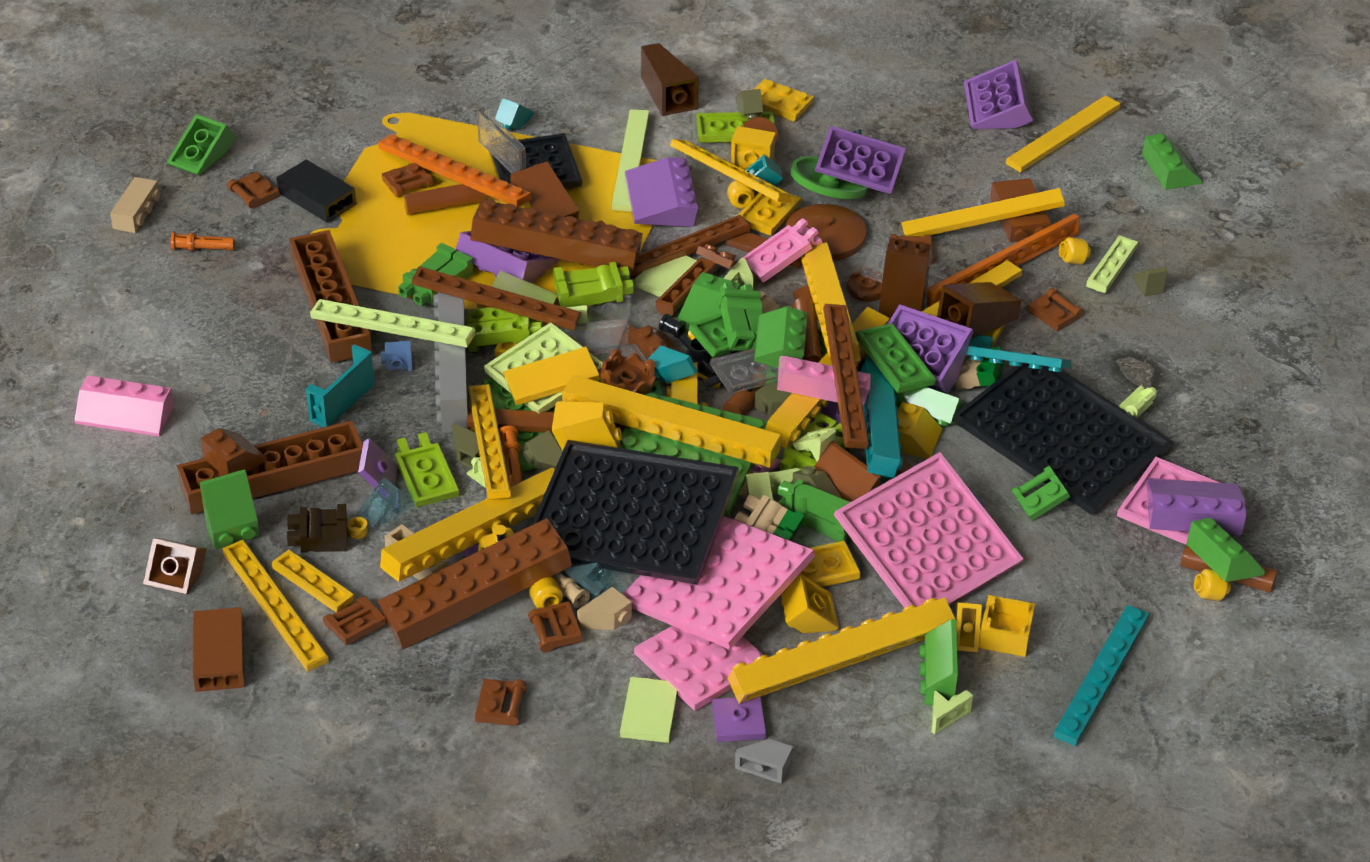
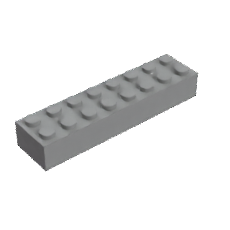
[434,292,468,433]

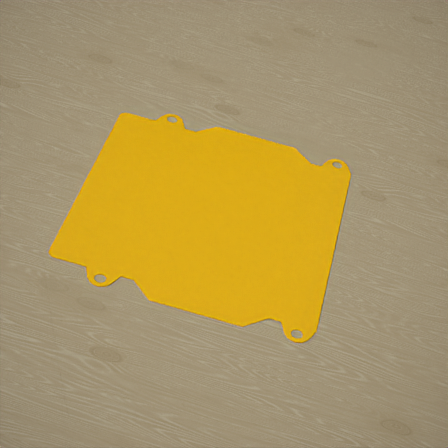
[310,113,658,329]

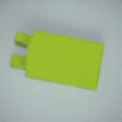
[395,432,459,508]

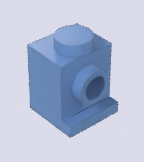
[381,341,412,371]

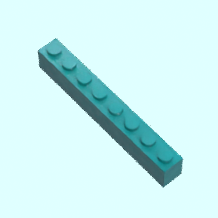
[861,356,903,478]

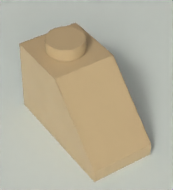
[577,587,632,630]

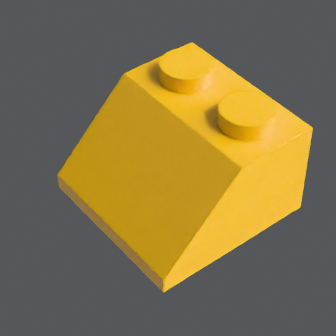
[896,402,943,459]
[781,574,839,633]

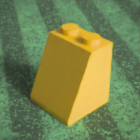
[552,401,622,451]

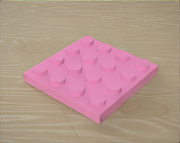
[1117,457,1220,545]
[634,626,763,711]

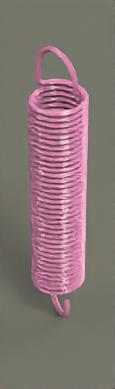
[751,458,781,473]

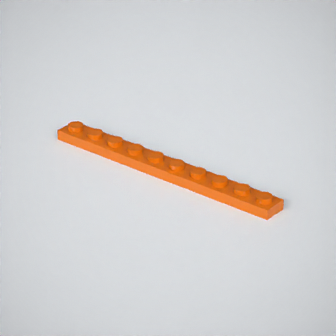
[378,134,532,207]
[927,214,1080,307]

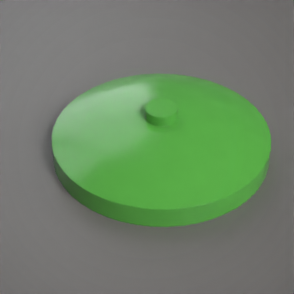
[791,156,868,199]

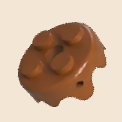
[600,349,656,395]

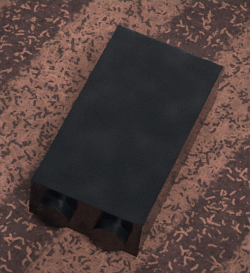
[276,159,357,223]

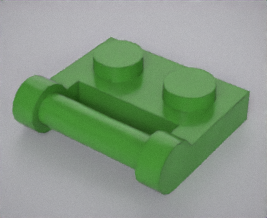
[1011,466,1070,521]

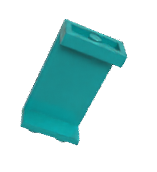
[306,344,375,428]

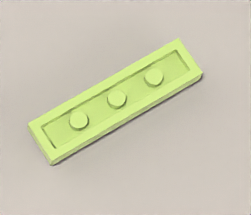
[1086,235,1138,293]

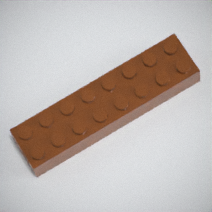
[470,199,643,274]
[289,230,372,363]
[177,420,363,514]
[378,518,572,649]

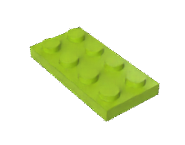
[696,111,775,143]

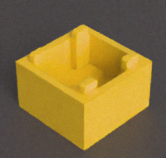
[731,126,776,170]
[978,595,1035,657]

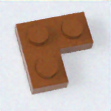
[696,243,739,269]

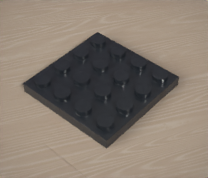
[488,133,582,189]

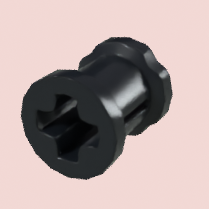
[658,314,686,339]

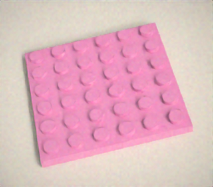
[834,452,1023,608]
[623,516,815,649]

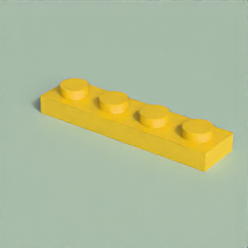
[272,549,355,612]

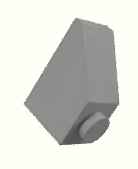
[735,739,793,784]

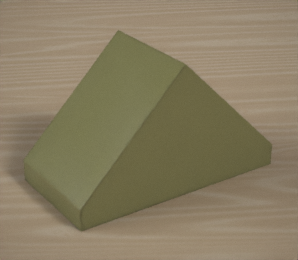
[1132,267,1168,297]

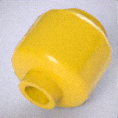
[727,180,755,209]
[1059,237,1091,265]
[1194,569,1231,601]
[529,577,563,608]

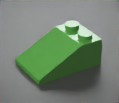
[166,114,236,176]
[677,272,740,332]
[200,469,260,550]

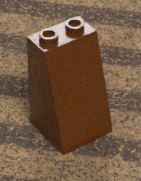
[641,43,699,116]
[878,238,932,321]
[937,282,1022,339]

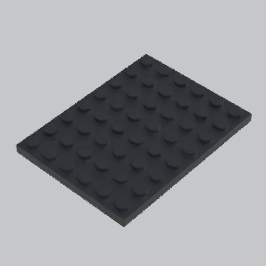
[952,352,1173,516]
[532,440,740,585]

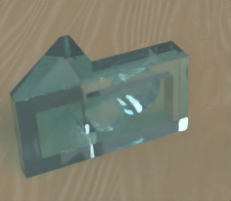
[357,477,401,528]
[564,563,606,599]

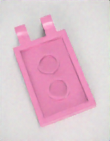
[739,218,823,283]

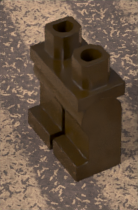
[287,504,347,553]

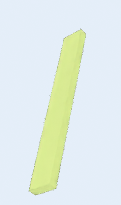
[612,109,649,212]
[310,299,476,347]

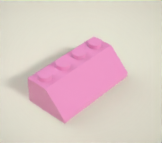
[777,356,870,406]
[75,375,174,436]

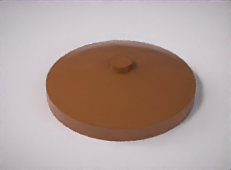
[785,204,866,261]

